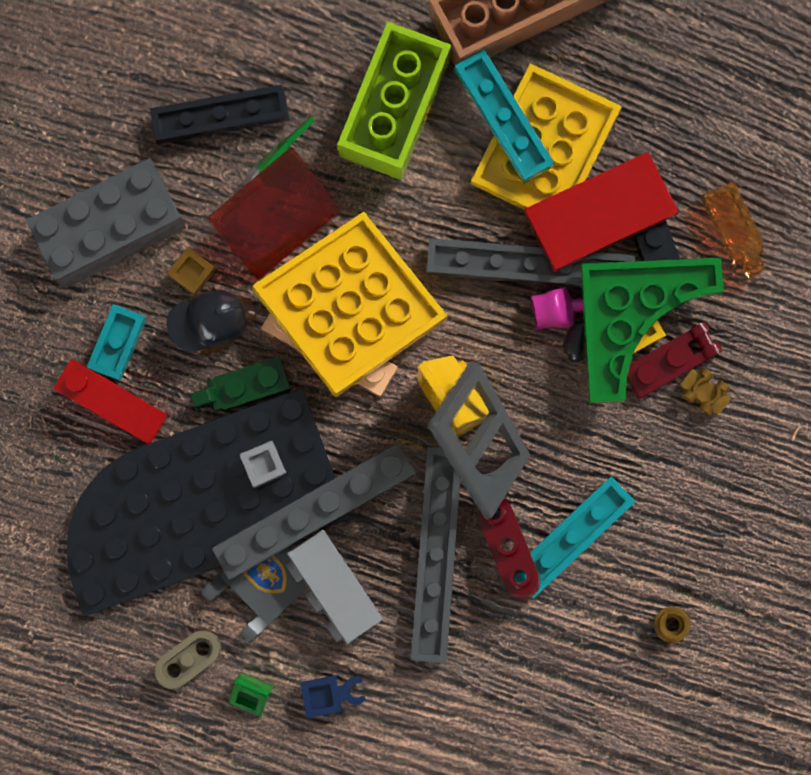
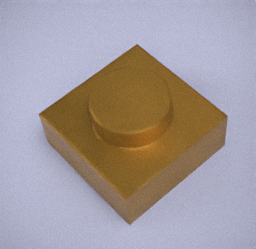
[167,247,216,297]

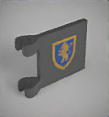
[202,547,308,643]

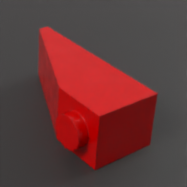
[53,359,168,444]

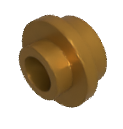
[654,607,690,643]

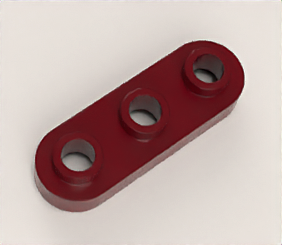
[478,500,541,600]

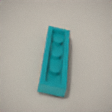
[454,49,554,183]
[515,476,636,599]

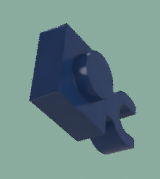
[300,675,366,718]

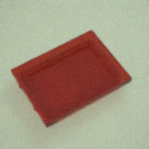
[207,147,341,280]

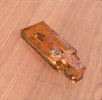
[701,181,765,278]

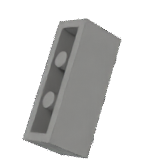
[286,530,383,644]

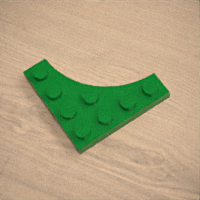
[580,258,724,404]

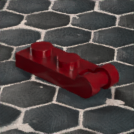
[627,321,723,400]

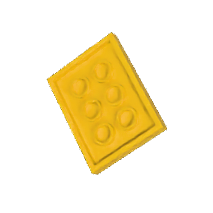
[471,63,622,210]

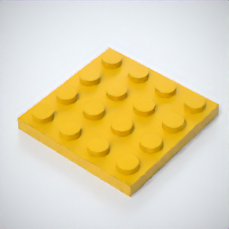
[252,212,447,398]

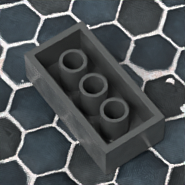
[25,158,187,289]

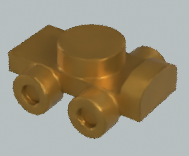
[679,368,731,416]

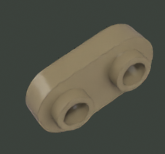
[155,631,221,689]

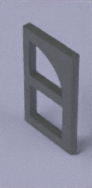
[428,361,530,519]

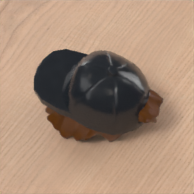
[167,290,257,355]

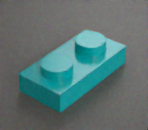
[87,304,147,382]

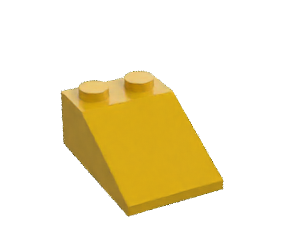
[417,355,489,438]

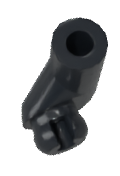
[563,320,586,362]

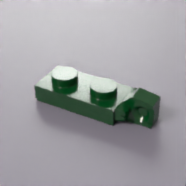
[191,356,291,412]

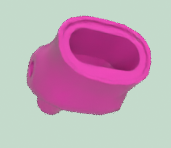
[531,288,583,331]

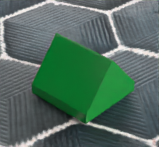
[229,672,274,716]

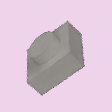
[240,441,287,488]

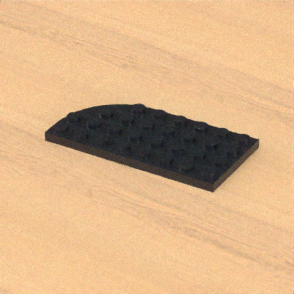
[67,388,350,617]

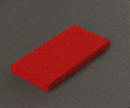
[524,152,679,272]

